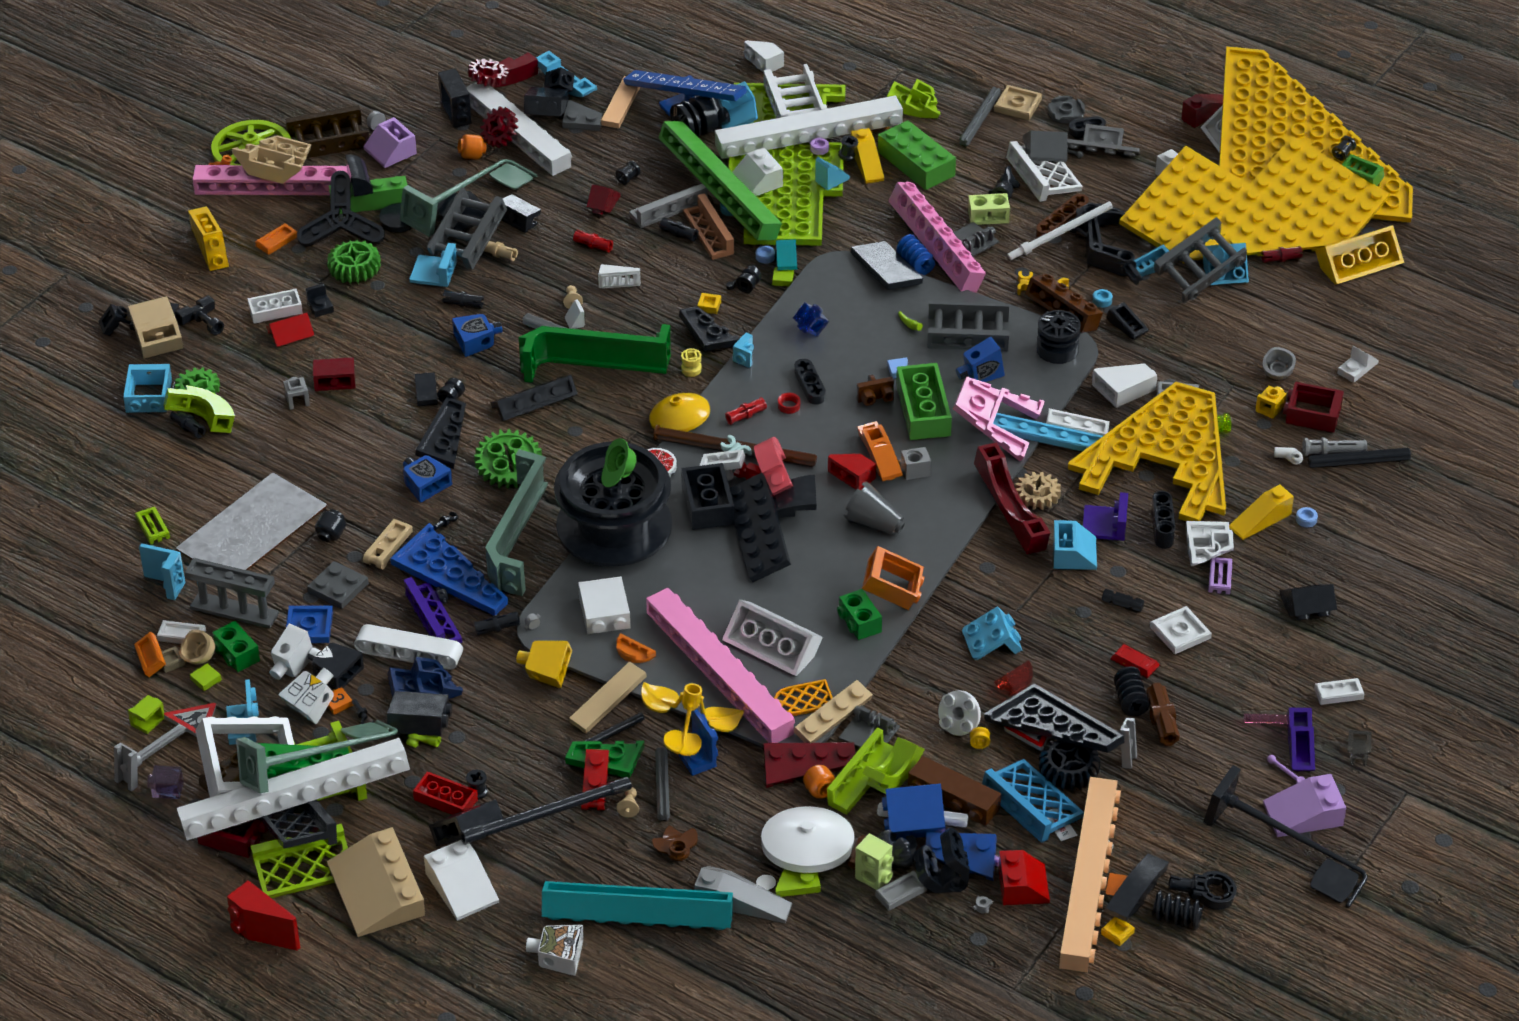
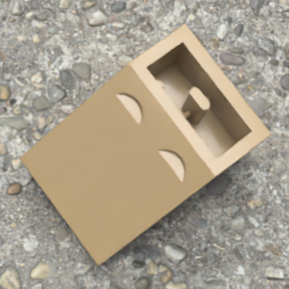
[128,296,183,359]

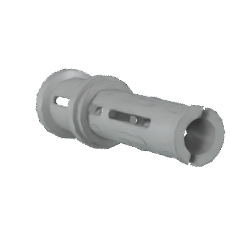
[1302,438,1367,456]

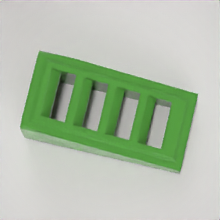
[1342,154,1384,186]

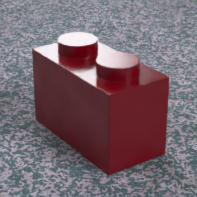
[313,357,356,391]

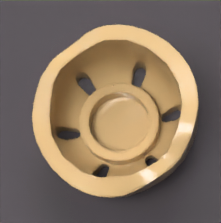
[179,630,215,665]

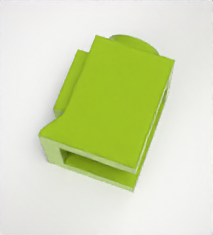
[128,695,164,734]

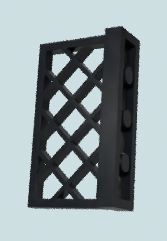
[259,799,338,849]

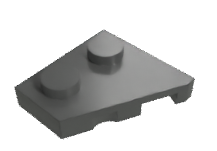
[562,100,603,131]

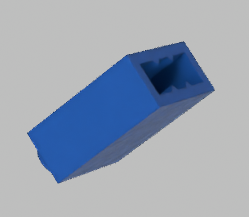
[882,783,946,840]

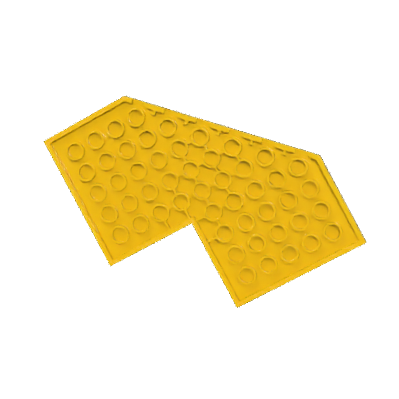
[1119,136,1390,264]

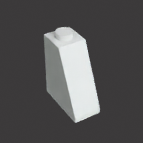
[1092,364,1157,408]

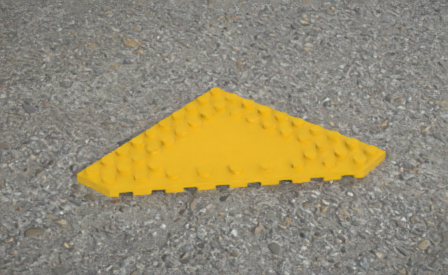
[1219,46,1413,223]

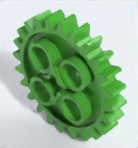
[474,429,542,489]

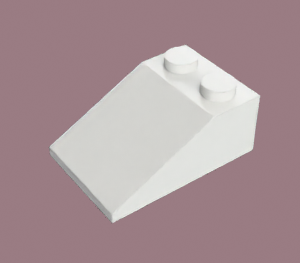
[424,840,499,921]

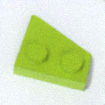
[776,869,821,897]

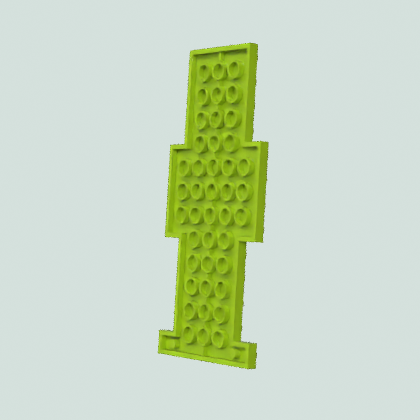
[728,83,845,246]

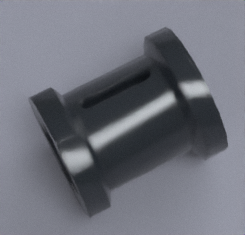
[838,135,859,161]
[1331,136,1357,161]
[615,161,641,185]
[466,769,488,800]

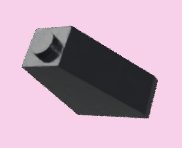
[429,799,503,846]

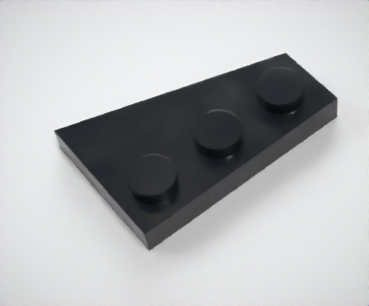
[679,306,740,352]

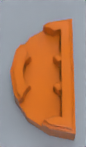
[616,633,656,663]

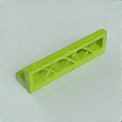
[827,727,893,815]

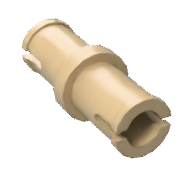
[484,241,518,261]

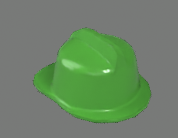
[601,438,636,488]

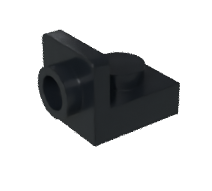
[305,283,334,318]
[98,304,132,336]

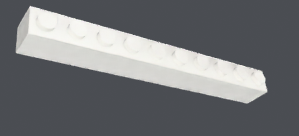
[715,96,903,159]
[177,738,410,840]

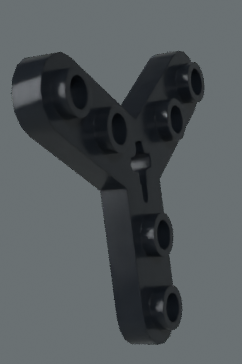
[297,171,385,247]

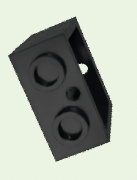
[438,68,472,128]

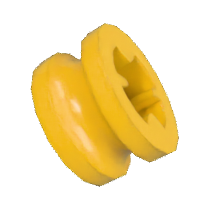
[970,727,990,749]

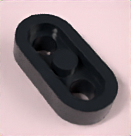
[1069,116,1106,138]

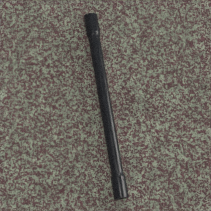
[460,777,632,845]

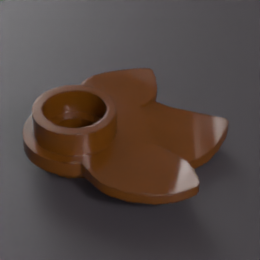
[652,826,698,861]

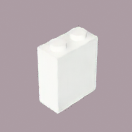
[578,576,631,634]

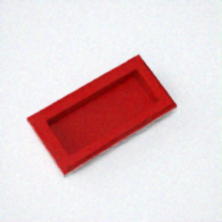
[1110,644,1160,678]

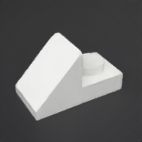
[1337,346,1379,383]

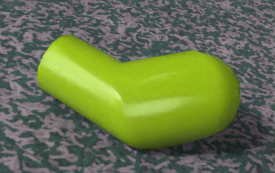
[406,733,441,748]

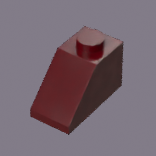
[586,184,621,215]

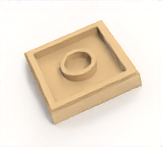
[994,85,1042,120]

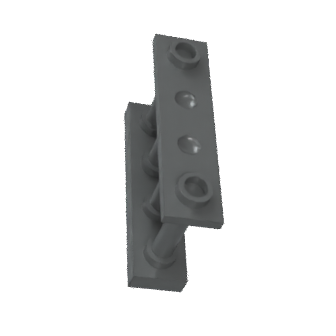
[427,187,507,270]
[1154,217,1247,303]
[927,301,1009,351]
[184,558,279,628]

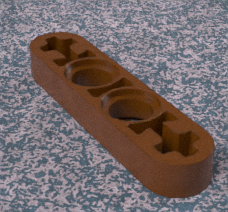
[1036,194,1089,238]

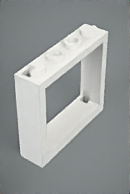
[195,716,294,797]

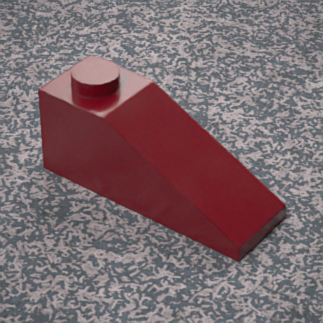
[1181,94,1223,128]

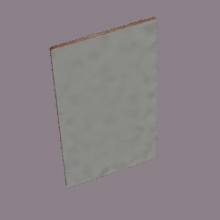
[176,473,327,570]

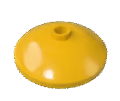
[649,393,710,432]

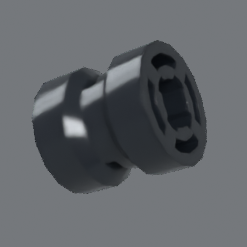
[735,266,762,293]
[437,378,465,403]

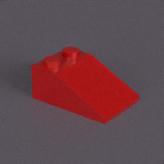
[227,880,300,951]

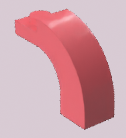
[754,437,793,496]

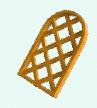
[774,679,833,716]

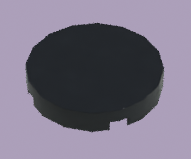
[379,203,411,233]

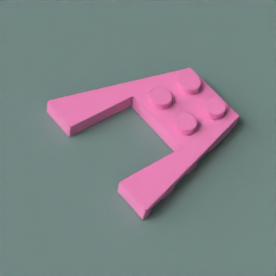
[953,377,1045,462]

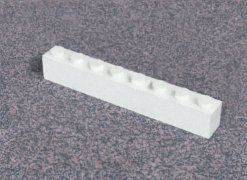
[466,82,572,176]

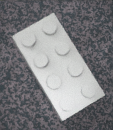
[247,289,303,323]

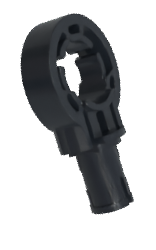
[1168,871,1237,910]

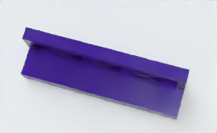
[404,577,462,643]

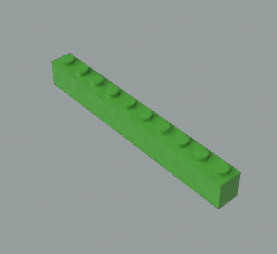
[658,121,782,240]

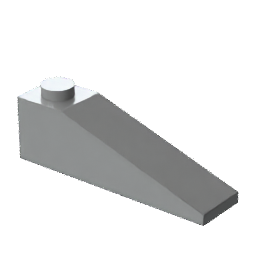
[695,866,792,923]

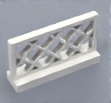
[1006,141,1083,202]

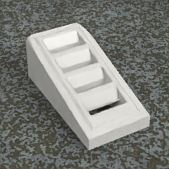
[598,264,641,288]

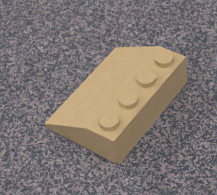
[327,827,425,937]

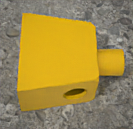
[516,641,572,688]

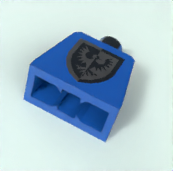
[452,314,503,357]
[955,337,1005,382]
[403,456,452,503]

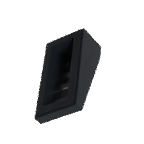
[1106,302,1149,339]

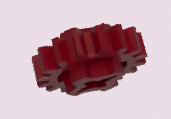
[468,59,509,87]
[480,106,519,148]

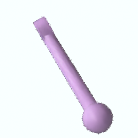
[1267,755,1305,784]

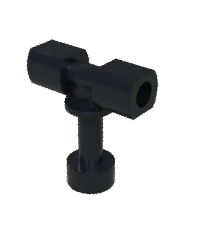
[175,295,224,335]

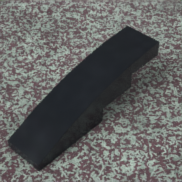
[1105,853,1169,921]

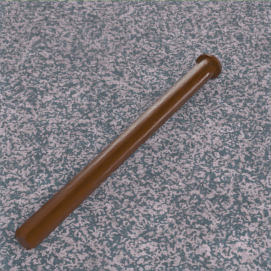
[653,424,817,466]

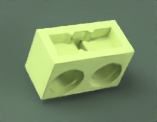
[968,193,1010,225]
[855,833,893,890]

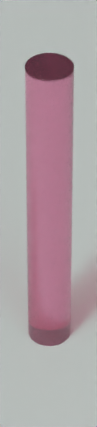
[1243,714,1287,724]

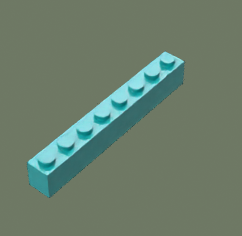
[542,881,733,930]

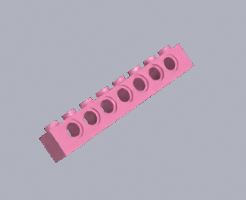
[193,165,347,195]
[889,182,986,293]

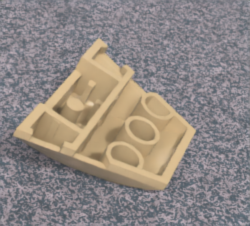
[232,135,311,184]

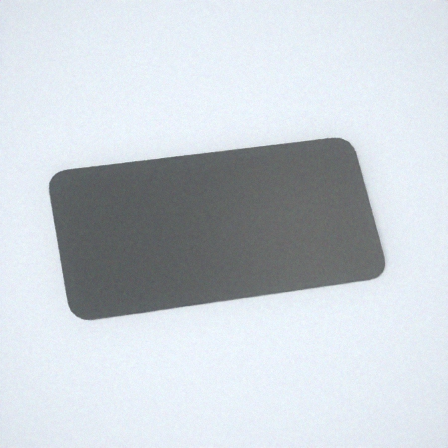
[517,251,1098,747]

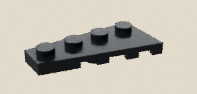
[415,397,466,469]

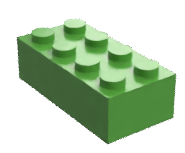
[878,120,956,190]
[896,363,952,440]

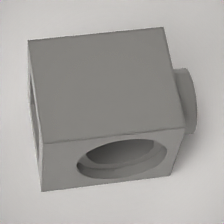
[898,447,931,480]

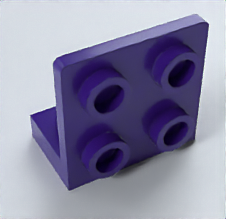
[1083,492,1128,541]

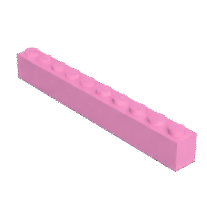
[646,588,795,743]

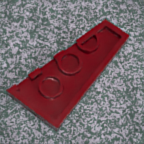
[763,742,855,788]

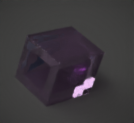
[147,765,184,799]

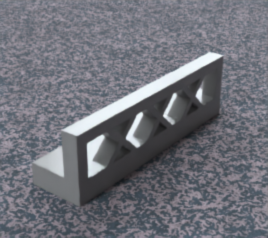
[629,184,708,228]

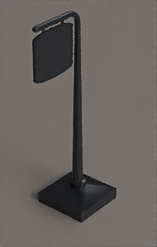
[1203,765,1367,908]

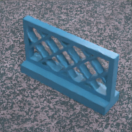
[982,759,1084,843]

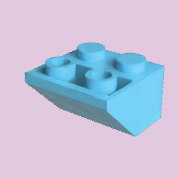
[1203,243,1249,285]
[1053,520,1097,570]

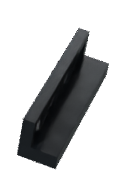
[490,375,578,421]

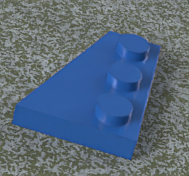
[926,832,997,881]

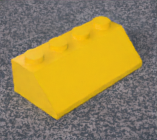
[1315,225,1404,285]

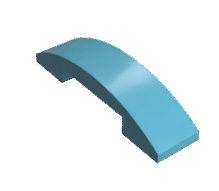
[536,51,597,97]

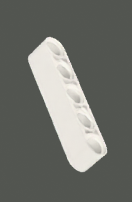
[354,624,463,670]

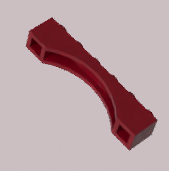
[974,442,1050,554]

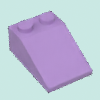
[1263,774,1346,837]

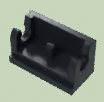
[501,194,541,233]

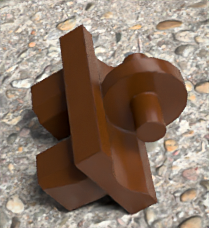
[856,374,894,406]

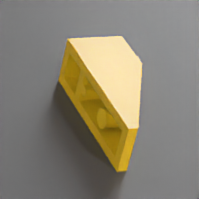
[851,128,884,184]
[1229,485,1294,540]

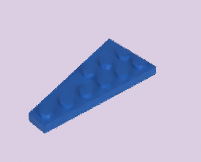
[390,523,508,615]

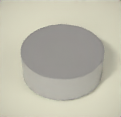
[367,111,386,130]

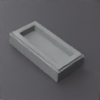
[875,871,927,911]

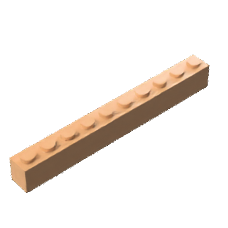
[1059,777,1121,973]

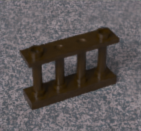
[285,105,369,158]

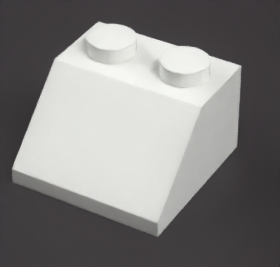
[733,148,783,196]

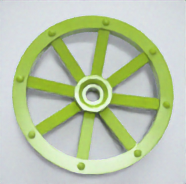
[211,120,291,165]

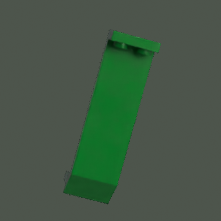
[518,324,671,383]

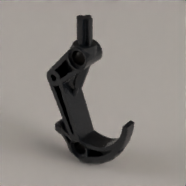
[1069,203,1143,285]

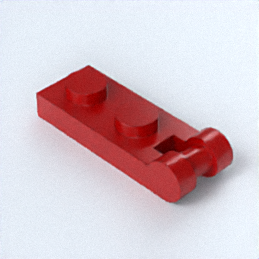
[581,749,609,810]

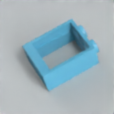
[123,364,172,413]

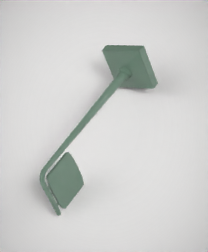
[400,159,537,237]
[236,720,398,794]

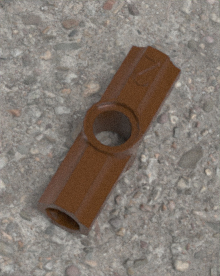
[1146,683,1180,746]

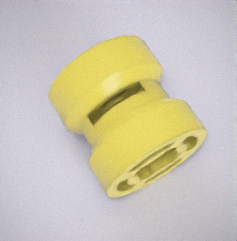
[681,348,702,377]

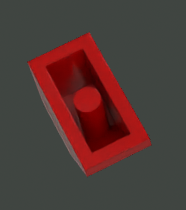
[828,454,876,490]

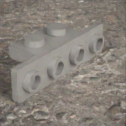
[1067,124,1140,157]

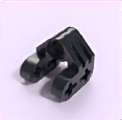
[914,828,970,893]

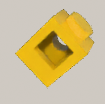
[1255,386,1287,419]

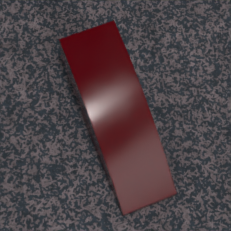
[493,53,539,88]

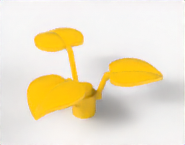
[641,682,744,756]

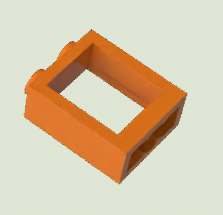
[862,546,925,610]

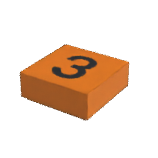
[328,687,353,715]

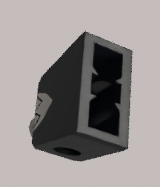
[308,643,364,691]

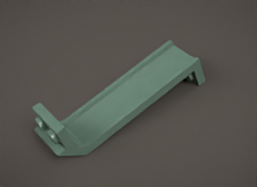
[485,449,548,596]

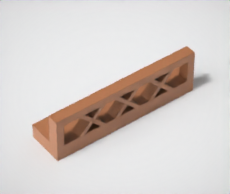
[683,193,734,260]

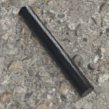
[584,712,645,742]

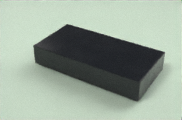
[414,372,438,406]

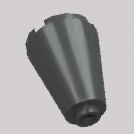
[844,481,905,535]

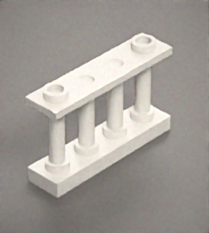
[764,64,827,118]

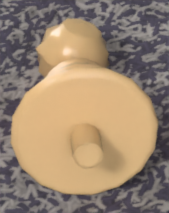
[563,285,583,309]
[616,787,639,818]

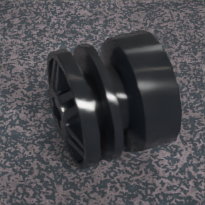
[670,96,718,137]
[1037,310,1080,364]

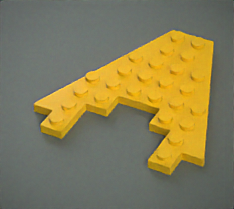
[1068,382,1226,521]

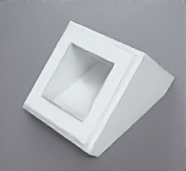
[565,299,585,329]

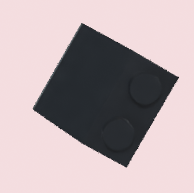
[1279,584,1337,620]

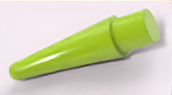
[898,311,923,331]

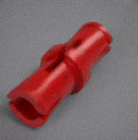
[573,230,613,253]
[725,397,767,425]

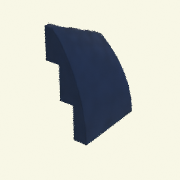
[387,657,463,699]

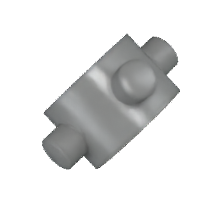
[524,614,541,629]
[973,896,993,913]

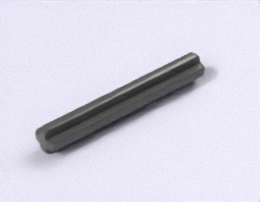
[655,747,670,821]

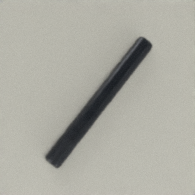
[1308,447,1411,468]

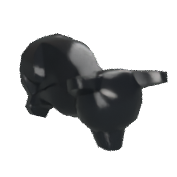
[988,166,1020,200]

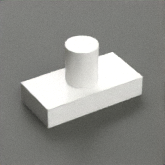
[700,449,745,481]

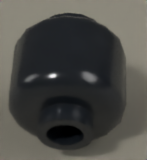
[315,509,346,542]

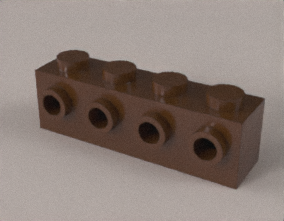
[1025,274,1103,333]

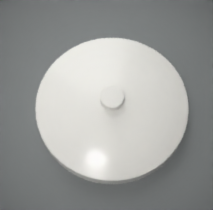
[761,806,854,873]

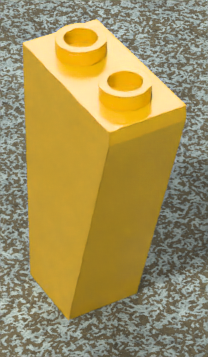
[188,206,229,271]

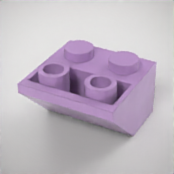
[364,117,417,168]

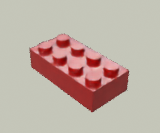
[413,771,478,815]

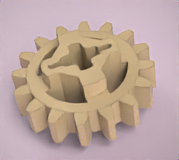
[1015,472,1061,510]

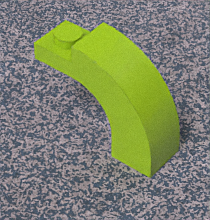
[163,385,235,433]
[862,737,925,794]

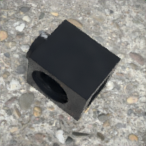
[544,67,575,92]

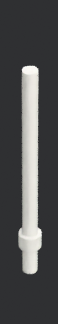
[1007,201,1113,261]

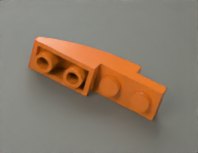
[857,421,903,481]

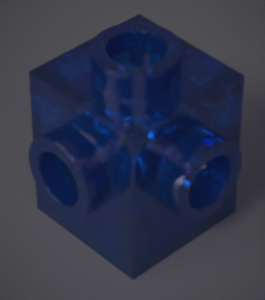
[793,302,829,337]

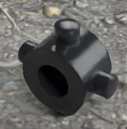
[435,587,448,604]

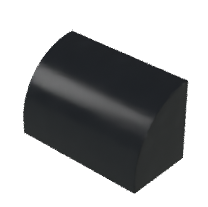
[346,155,373,197]

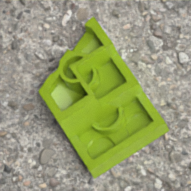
[887,79,940,118]

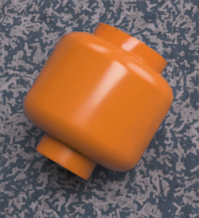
[457,134,487,160]
[803,765,835,799]

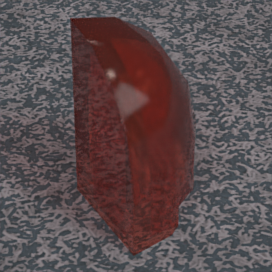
[994,660,1033,695]

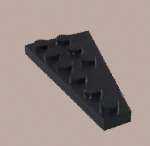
[984,683,1125,753]

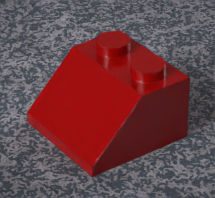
[998,850,1050,905]

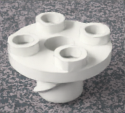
[938,690,981,736]

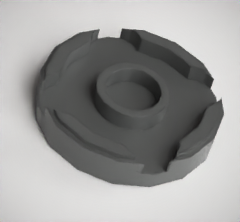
[1047,96,1085,124]

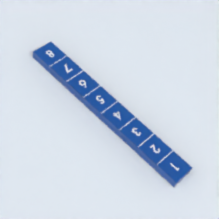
[623,70,747,102]

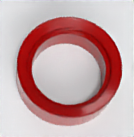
[778,393,800,414]

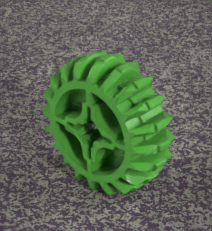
[327,239,381,284]

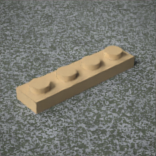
[793,680,873,743]

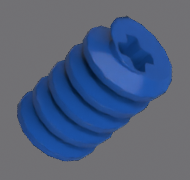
[896,234,935,275]

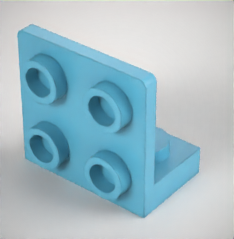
[720,81,758,129]
[410,243,457,287]
[139,544,186,600]
[226,680,259,745]

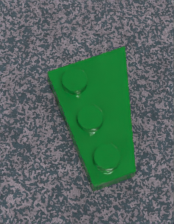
[565,740,645,779]

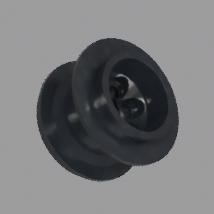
[554,442,672,566]

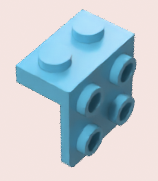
[962,606,1022,660]

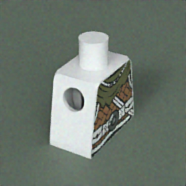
[526,925,583,976]

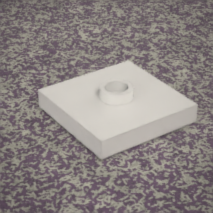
[1150,606,1212,654]

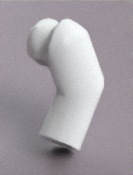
[1274,447,1303,465]

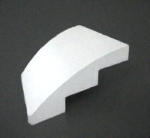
[1185,521,1234,566]

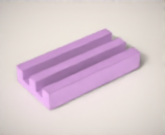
[1208,557,1232,594]

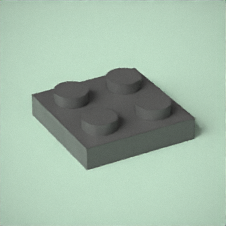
[307,561,369,609]

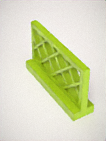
[251,823,348,898]

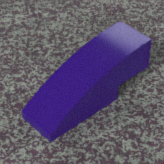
[1287,708,1315,771]

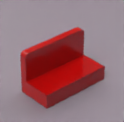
[266,313,314,347]

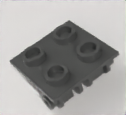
[953,222,999,257]
[839,705,900,748]

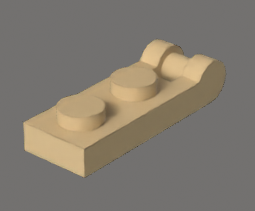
[363,519,413,570]

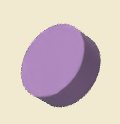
[810,138,829,155]

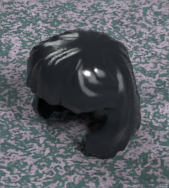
[877,829,917,868]

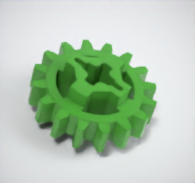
[175,367,220,394]

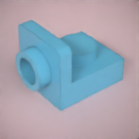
[733,333,754,368]

